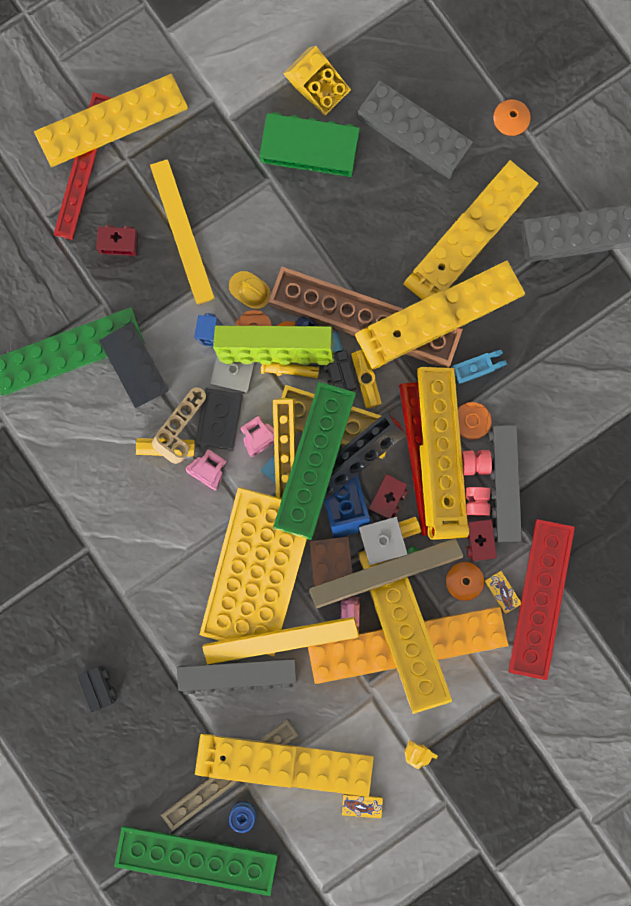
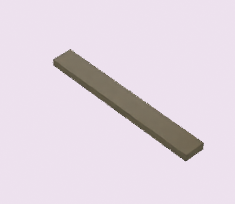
[309,538,463,609]
[161,719,299,831]

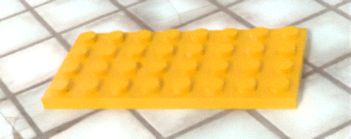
[199,487,307,656]

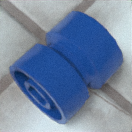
[229,801,256,833]

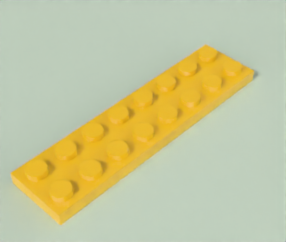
[34,73,188,167]

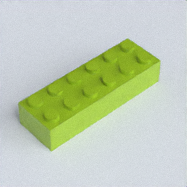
[213,326,335,365]

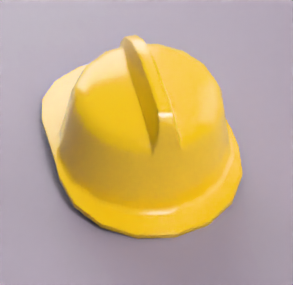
[229,271,271,309]

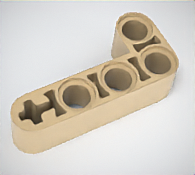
[152,387,206,464]

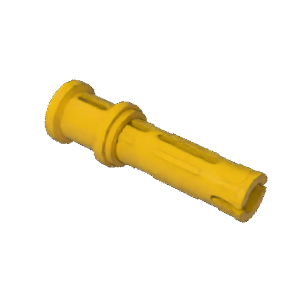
[261,362,319,379]

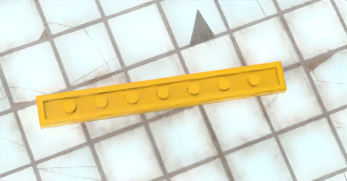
[150,159,215,305]
[202,616,359,664]

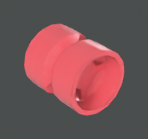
[462,450,492,476]
[465,487,491,516]

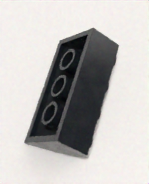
[99,322,169,408]

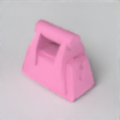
[240,415,274,457]
[186,449,227,491]
[341,596,360,632]

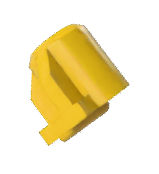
[404,740,438,769]

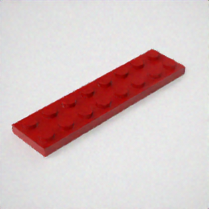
[508,519,575,680]

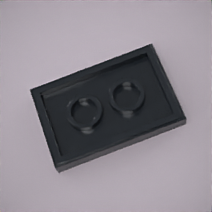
[195,388,243,451]

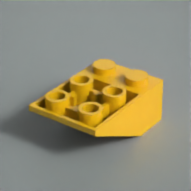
[283,46,351,116]

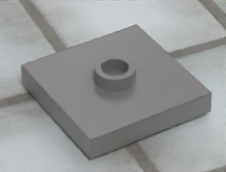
[210,357,255,393]
[359,517,407,565]

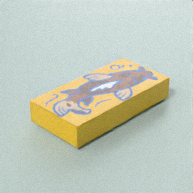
[484,571,521,614]
[342,794,383,818]

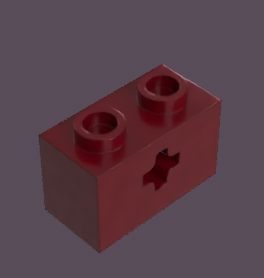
[96,225,139,256]
[368,474,408,519]
[465,520,497,561]

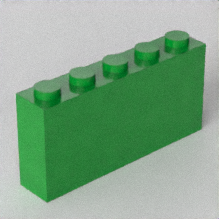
[259,112,359,177]

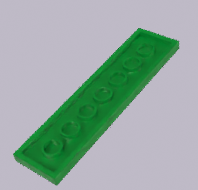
[0,307,145,396]
[273,382,356,540]
[114,825,278,896]

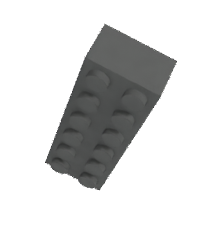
[358,80,473,180]
[520,204,631,262]

